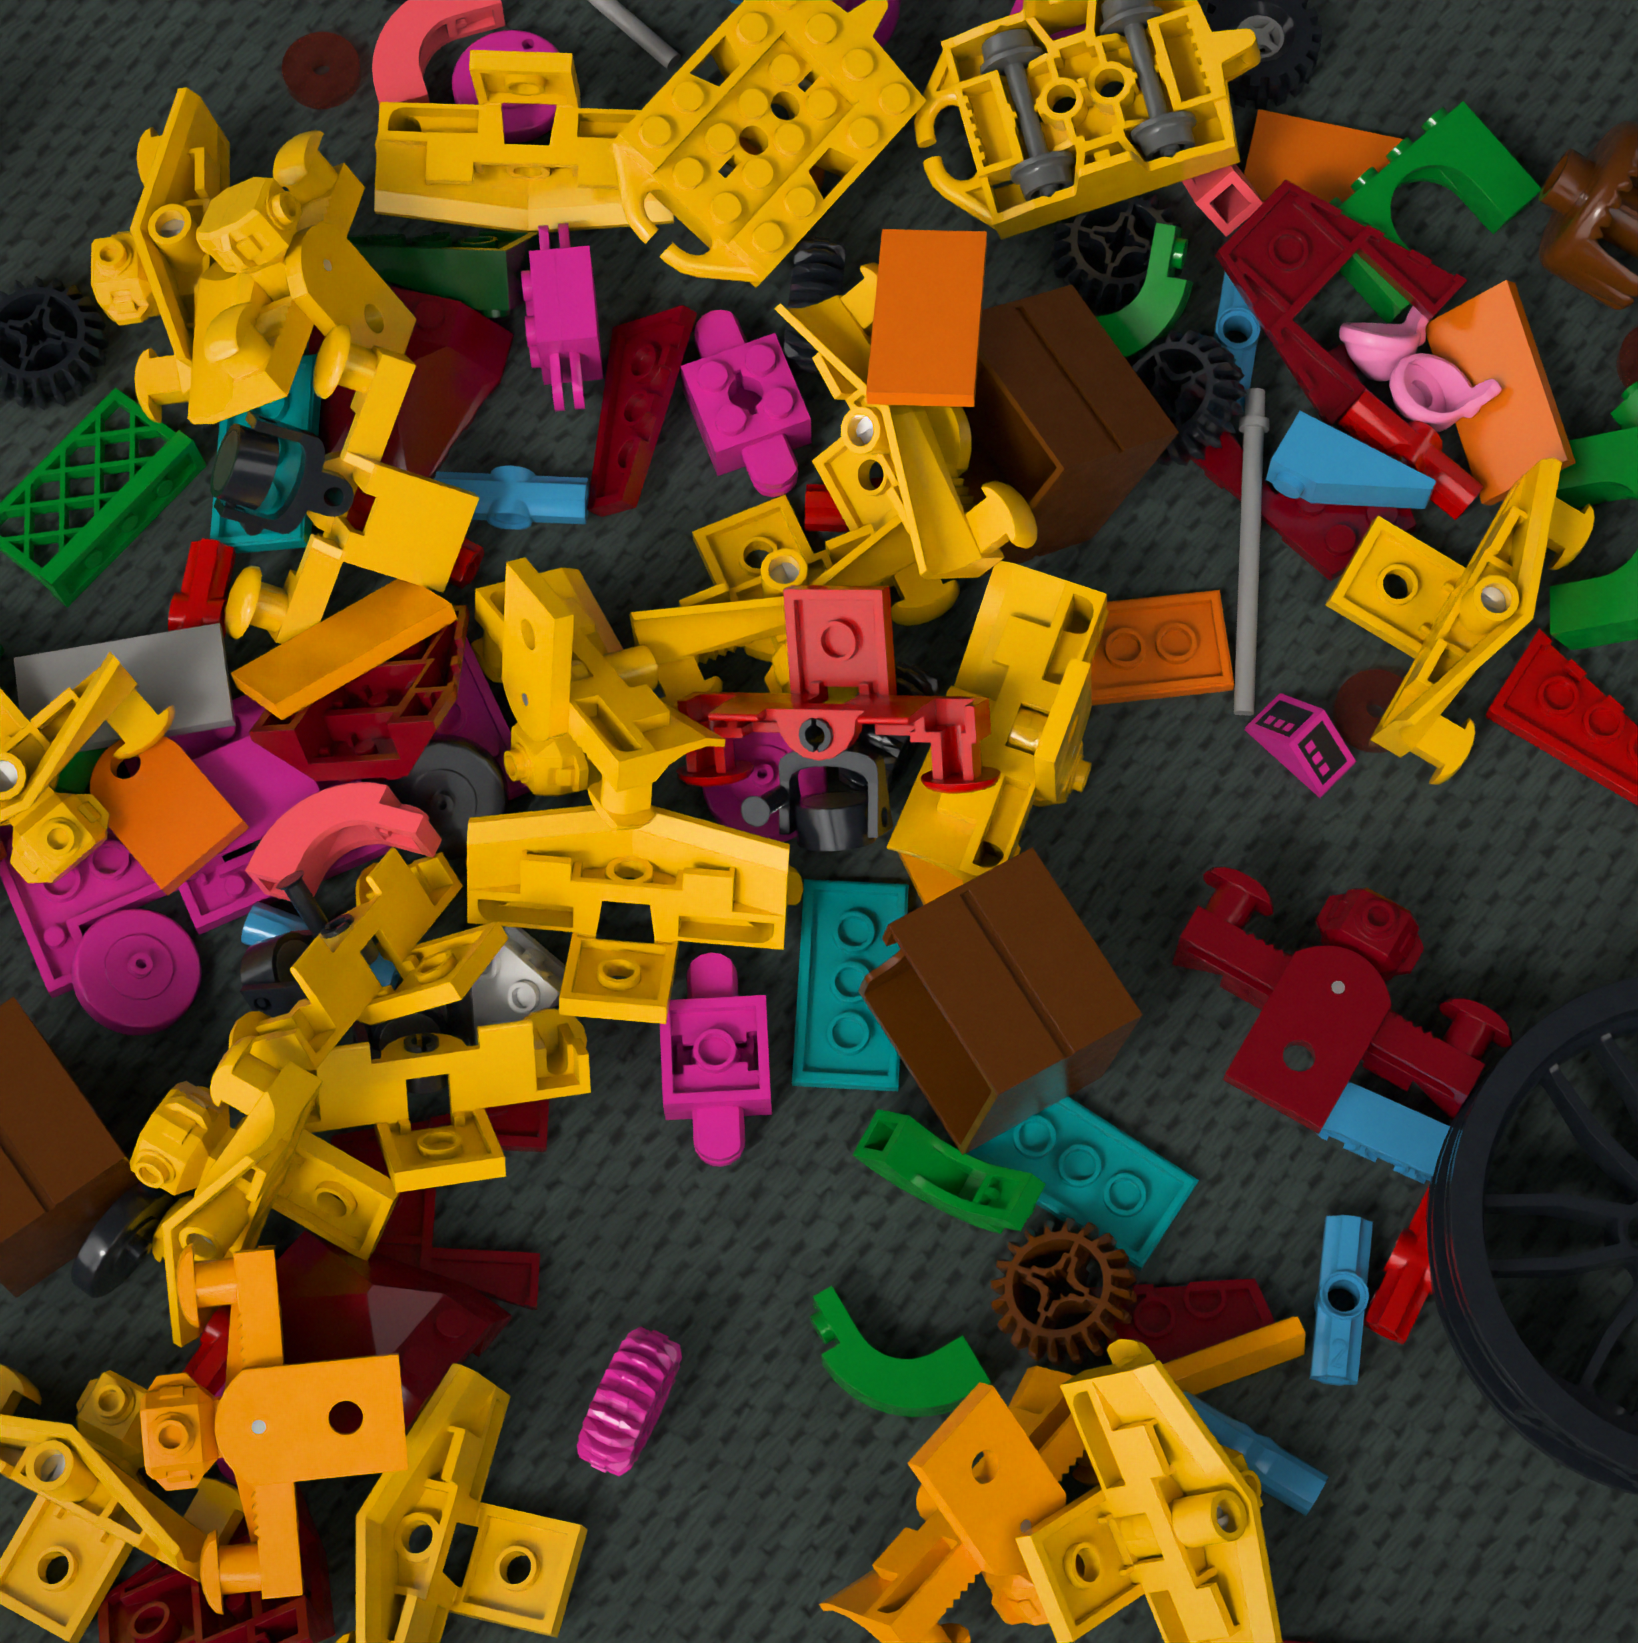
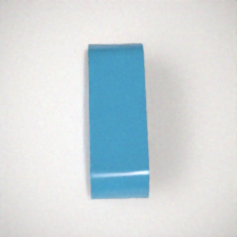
[1316,1082,1450,1184]

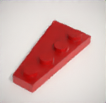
[1485,629,1638,806]

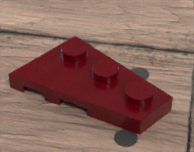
[1089,1278,1275,1364]

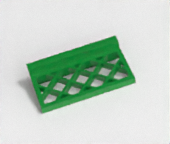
[0,387,207,608]

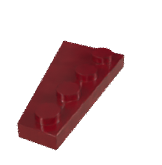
[587,305,697,517]

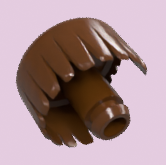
[1538,121,1638,310]

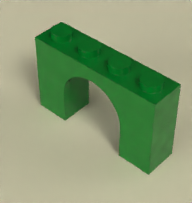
[1329,101,1542,324]
[1550,426,1638,650]

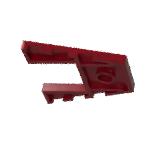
[1215,179,1467,426]
[1190,344,1417,581]
[331,1099,549,1310]

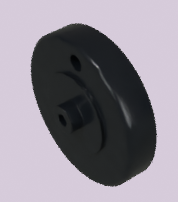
[383,734,509,860]
[71,1181,175,1298]

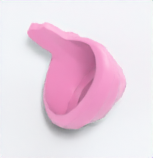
[1339,306,1428,382]
[1389,353,1502,432]

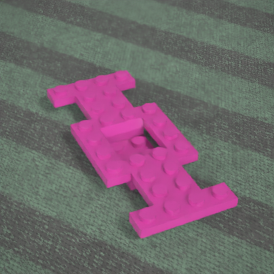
[0,637,530,998]

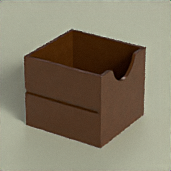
[958,285,1179,577]
[858,847,1143,1155]
[0,996,140,1298]

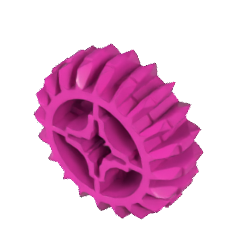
[577,1326,682,1476]

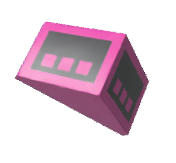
[1244,693,1356,798]

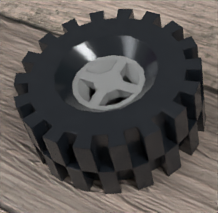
[1203,0,1322,109]

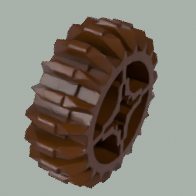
[990,1217,1137,1366]

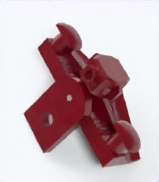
[1172,866,1512,1134]

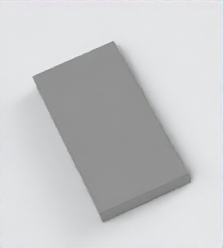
[14,623,236,752]

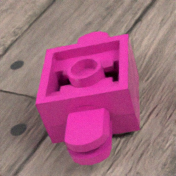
[521,223,604,412]
[680,310,812,497]
[660,952,772,1167]

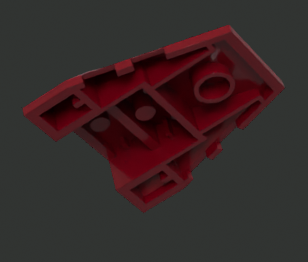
[309,286,514,488]
[249,605,470,782]
[276,1230,512,1436]
[98,1482,336,1643]

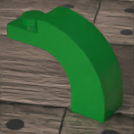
[1095,223,1193,361]
[852,1109,1046,1234]
[809,1286,991,1417]

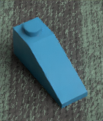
[1266,411,1436,509]

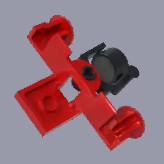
[676,585,1001,851]

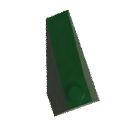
[347,230,540,318]

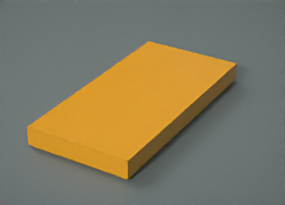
[231,579,457,720]

